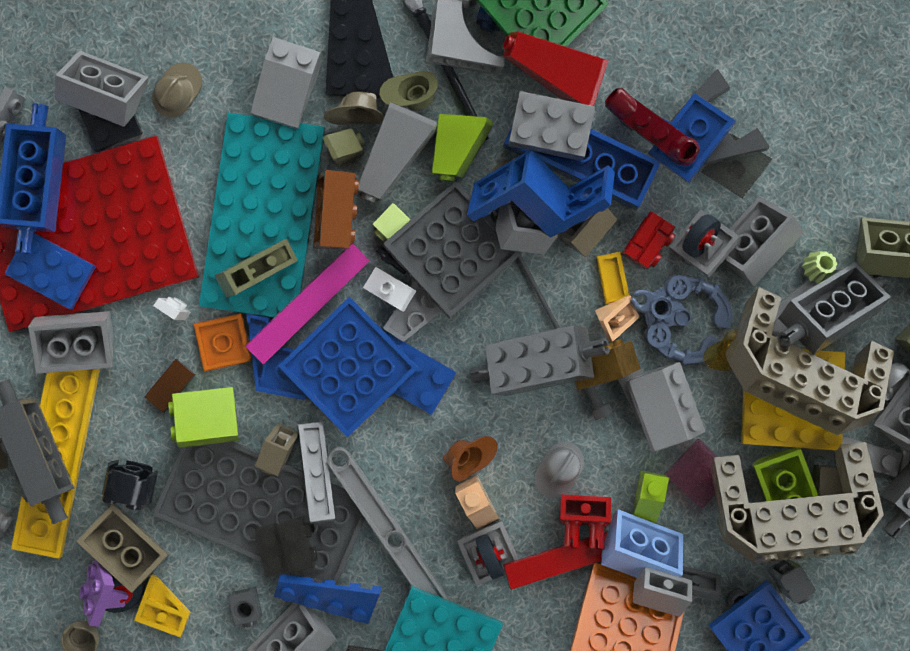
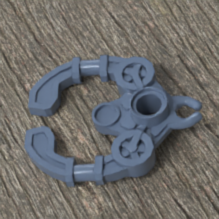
[631,275,733,366]

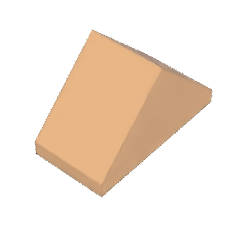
[595,296,640,342]

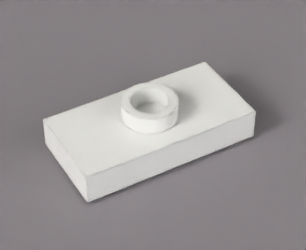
[363,267,416,312]

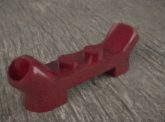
[605,88,700,166]

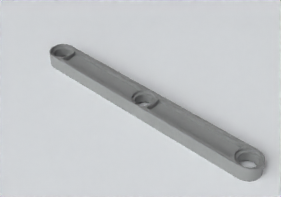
[328,447,451,601]

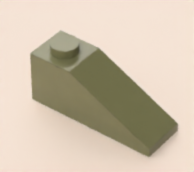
[214,239,298,297]

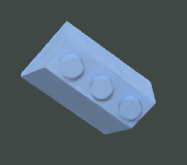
[601,509,683,578]

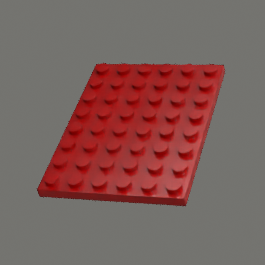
[0,136,199,332]

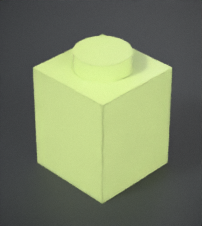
[373,203,411,242]

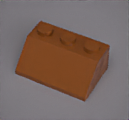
[313,170,359,250]

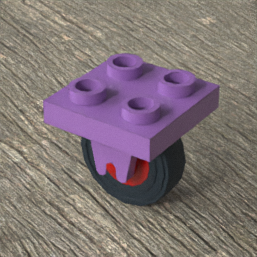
[79,559,142,626]

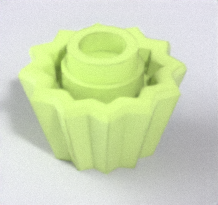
[802,251,837,284]

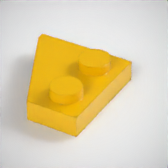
[134,574,191,637]

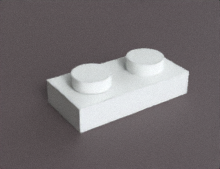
[154,297,191,320]

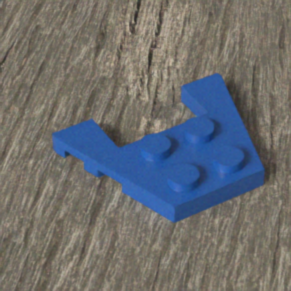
[247,314,307,400]

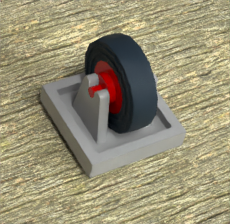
[670,210,741,277]
[457,520,519,586]

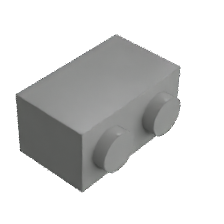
[633,566,692,617]

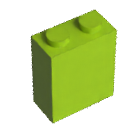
[168,387,239,448]

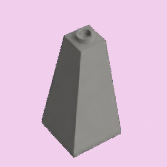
[358,102,437,203]

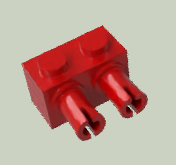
[559,494,611,550]

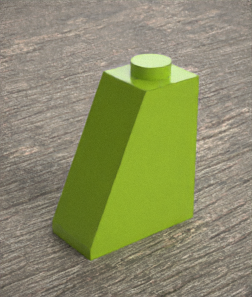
[432,114,493,182]

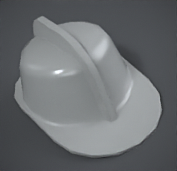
[535,442,584,498]

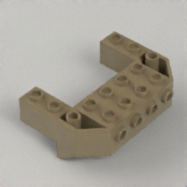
[725,287,894,435]
[711,442,884,563]

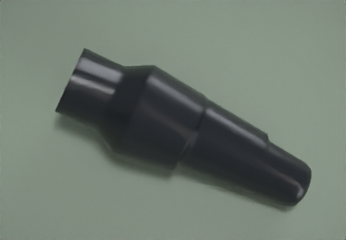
[376,245,406,274]

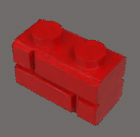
[621,211,676,270]

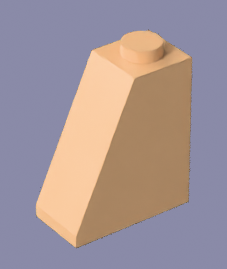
[455,475,499,530]

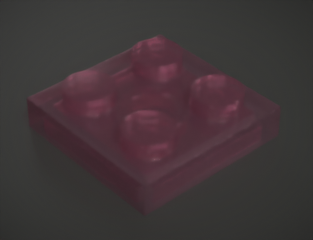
[664,438,718,509]

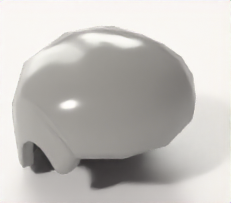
[885,363,910,401]

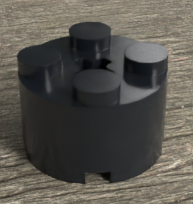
[102,460,158,510]

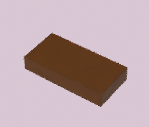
[144,359,196,412]

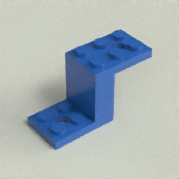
[467,149,615,238]

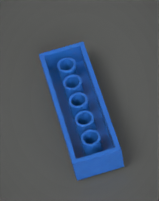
[503,127,661,210]

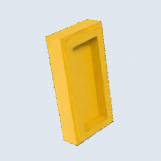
[596,252,629,305]

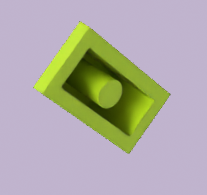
[632,470,669,523]

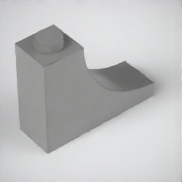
[427,0,505,75]

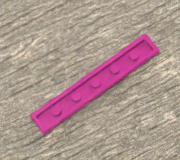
[245,244,369,364]

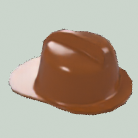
[443,436,498,481]

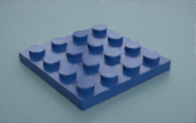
[278,296,419,438]

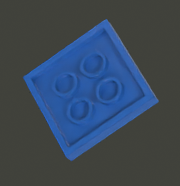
[708,580,811,651]

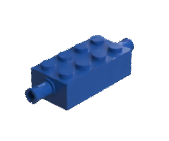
[0,103,66,254]

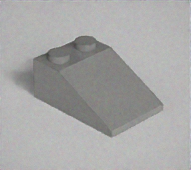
[251,37,322,130]

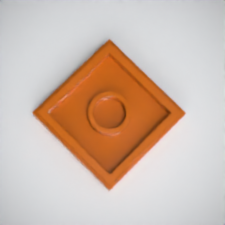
[193,313,252,372]

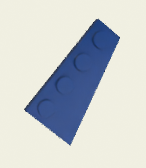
[274,574,381,624]

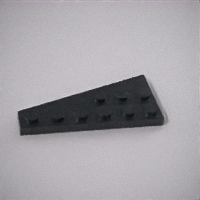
[326,0,393,98]

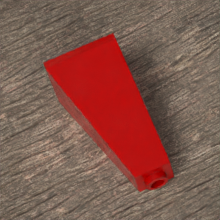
[503,31,609,106]

